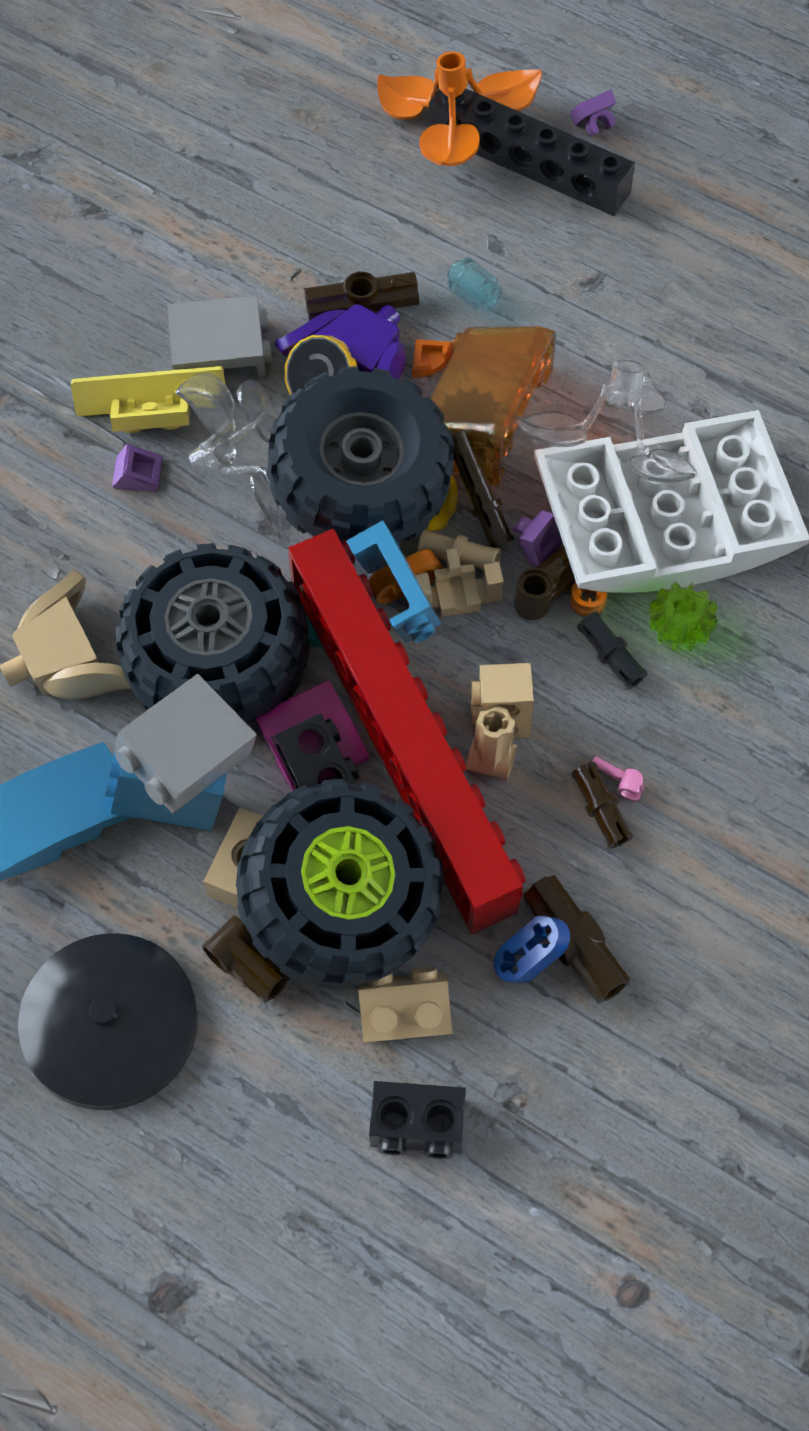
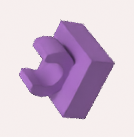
[570,90,617,137]
[512,510,563,567]

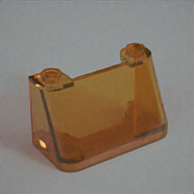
[431,326,556,487]

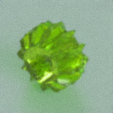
[648,581,718,652]

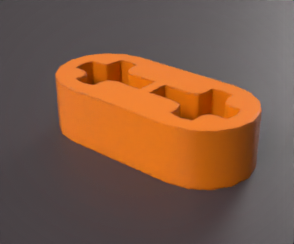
[368,549,444,604]

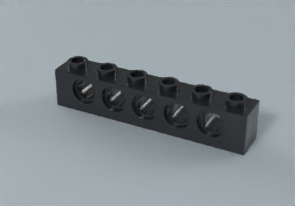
[429,88,635,216]

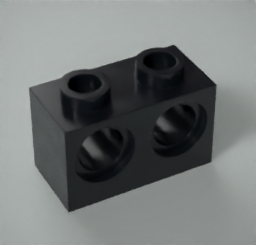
[270,713,360,789]
[369,1081,466,1159]

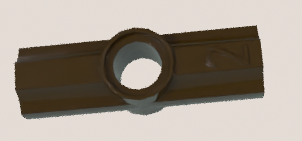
[304,271,419,321]
[523,875,630,1004]

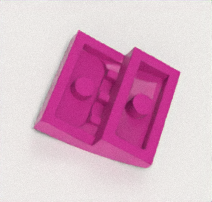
[255,680,369,791]

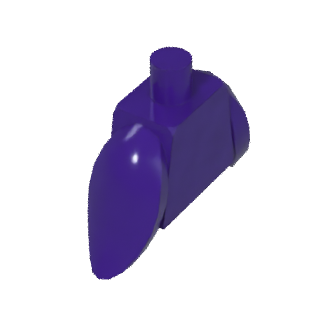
[274,305,406,381]

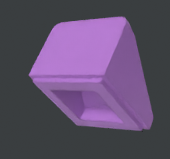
[112,443,163,491]

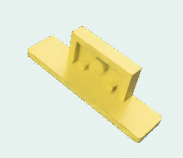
[71,366,227,433]

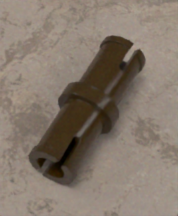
[571,762,633,849]

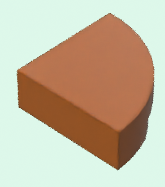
[412,339,453,378]

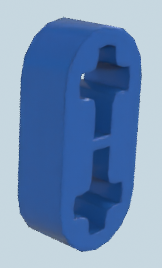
[494,916,570,984]

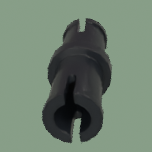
[577,611,648,690]

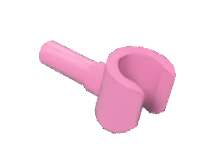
[592,756,644,802]

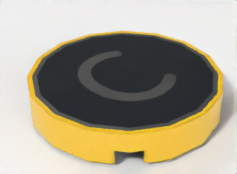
[285,335,357,395]

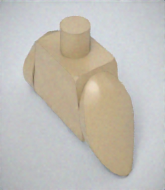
[0,569,131,700]

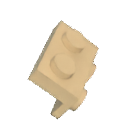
[358,967,453,1043]

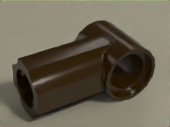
[514,546,576,620]
[202,915,291,1003]

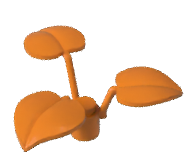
[377,51,542,166]

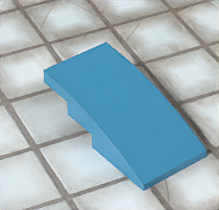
[0,742,134,881]

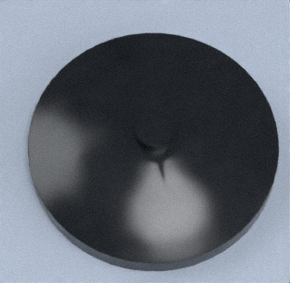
[18,933,198,1110]

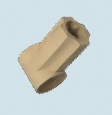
[466,706,517,781]

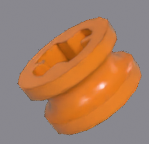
[570,581,608,617]

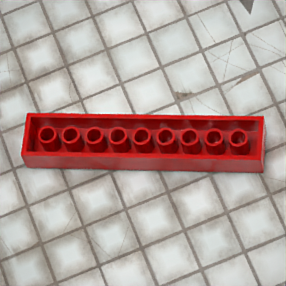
[288,529,526,935]

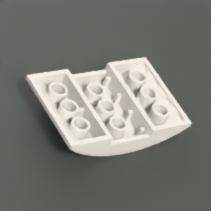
[534,410,809,593]

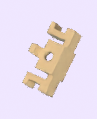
[415,548,504,617]

